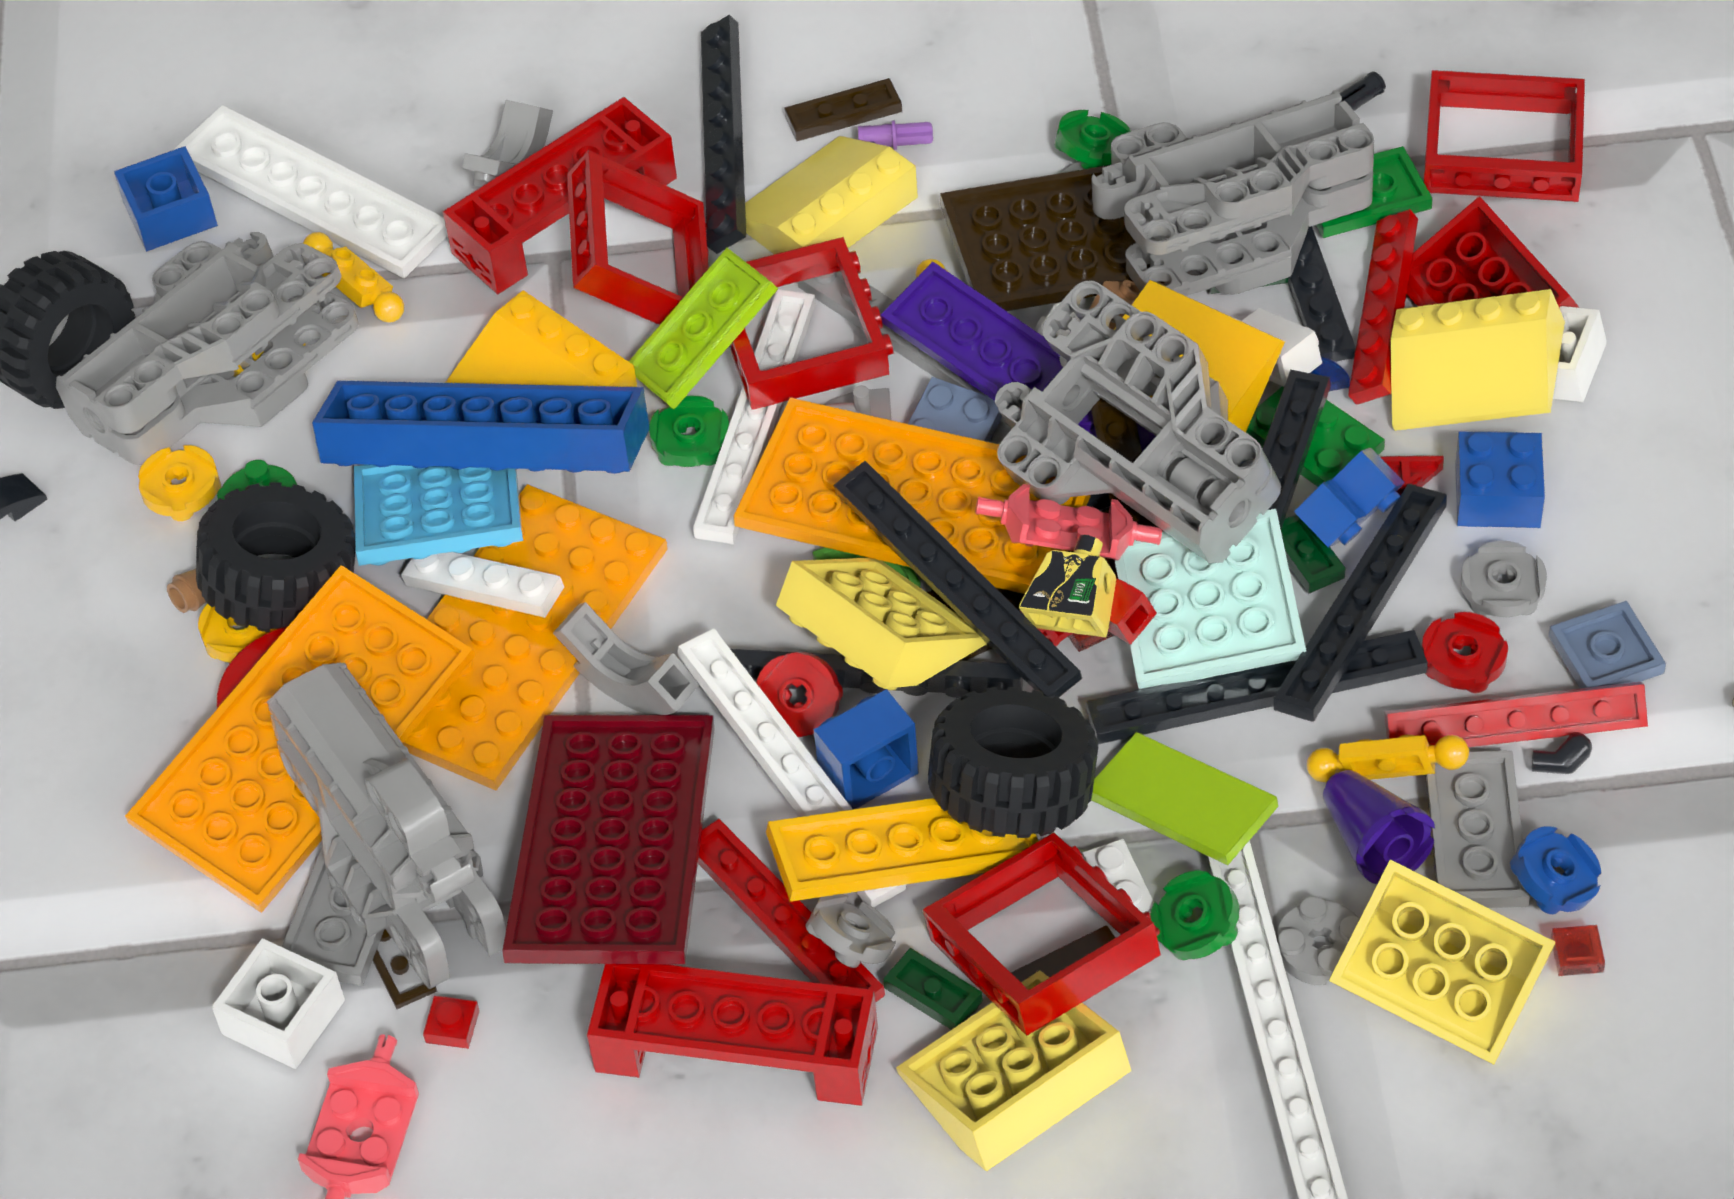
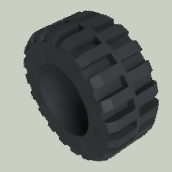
[0,251,135,409]
[196,482,356,632]
[928,687,1099,838]

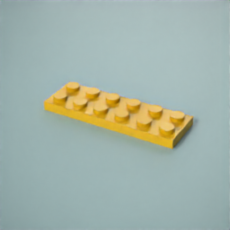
[766,798,1038,902]

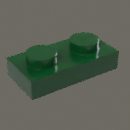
[1281,514,1346,594]
[883,948,983,1030]

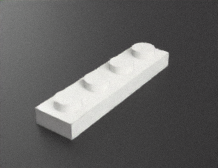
[401,552,564,618]

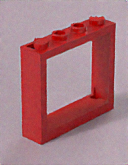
[1424,70,1585,202]
[567,150,709,325]
[729,237,894,410]
[922,832,1161,1036]

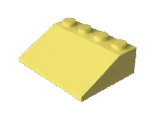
[745,136,918,254]
[1391,289,1565,431]
[776,558,987,690]
[1329,860,1555,1065]
[896,970,1131,1172]

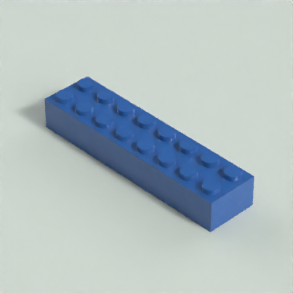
[312,381,650,474]

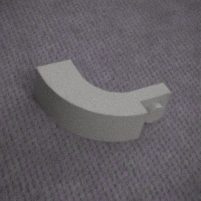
[462,100,553,187]
[553,602,699,715]

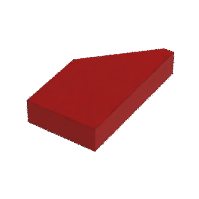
[1381,456,1444,496]

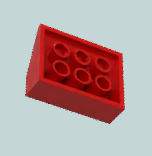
[1407,196,1579,309]

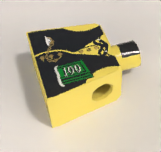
[1019,535,1116,638]

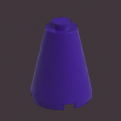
[1323,770,1435,884]

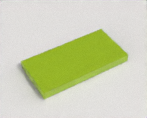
[628,248,778,409]
[1091,732,1279,865]

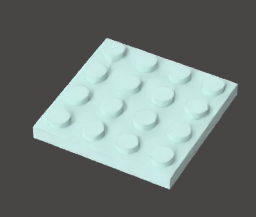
[1115,509,1306,690]

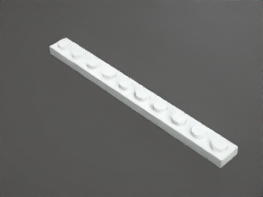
[1208,840,1348,1199]

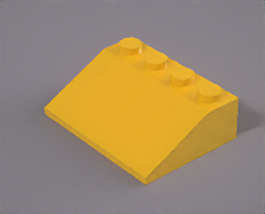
[1114,280,1285,433]
[445,290,637,387]

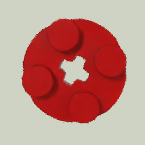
[1422,612,1508,693]
[756,651,843,737]

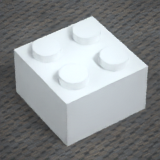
[212,938,345,1069]

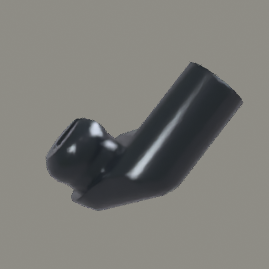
[1532,733,1592,774]

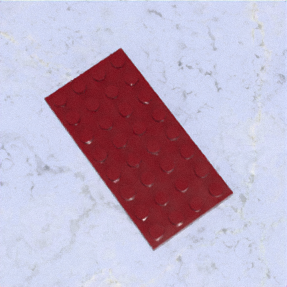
[502,715,715,965]

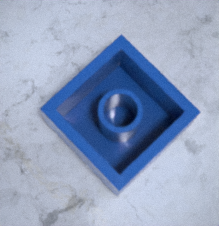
[114,146,218,252]
[1455,431,1545,528]
[813,689,919,809]

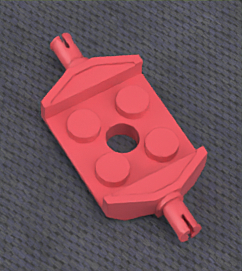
[975,484,1162,561]
[298,1034,419,1199]

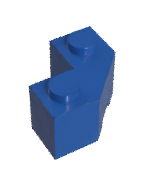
[1294,447,1405,547]

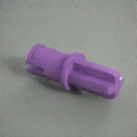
[858,120,933,150]

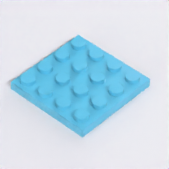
[354,465,523,566]

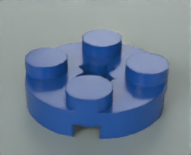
[1510,826,1601,915]

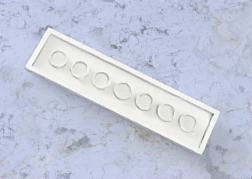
[174,105,448,278]

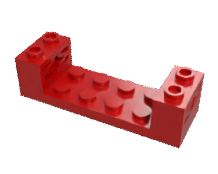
[443,97,677,295]
[587,964,878,1106]

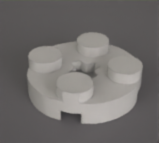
[1461,541,1547,617]
[806,894,896,968]
[1277,896,1360,985]

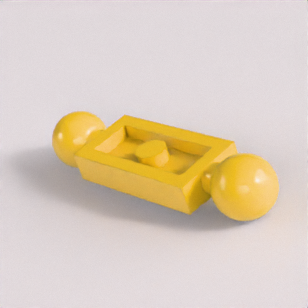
[303,232,405,323]
[1306,735,1469,782]

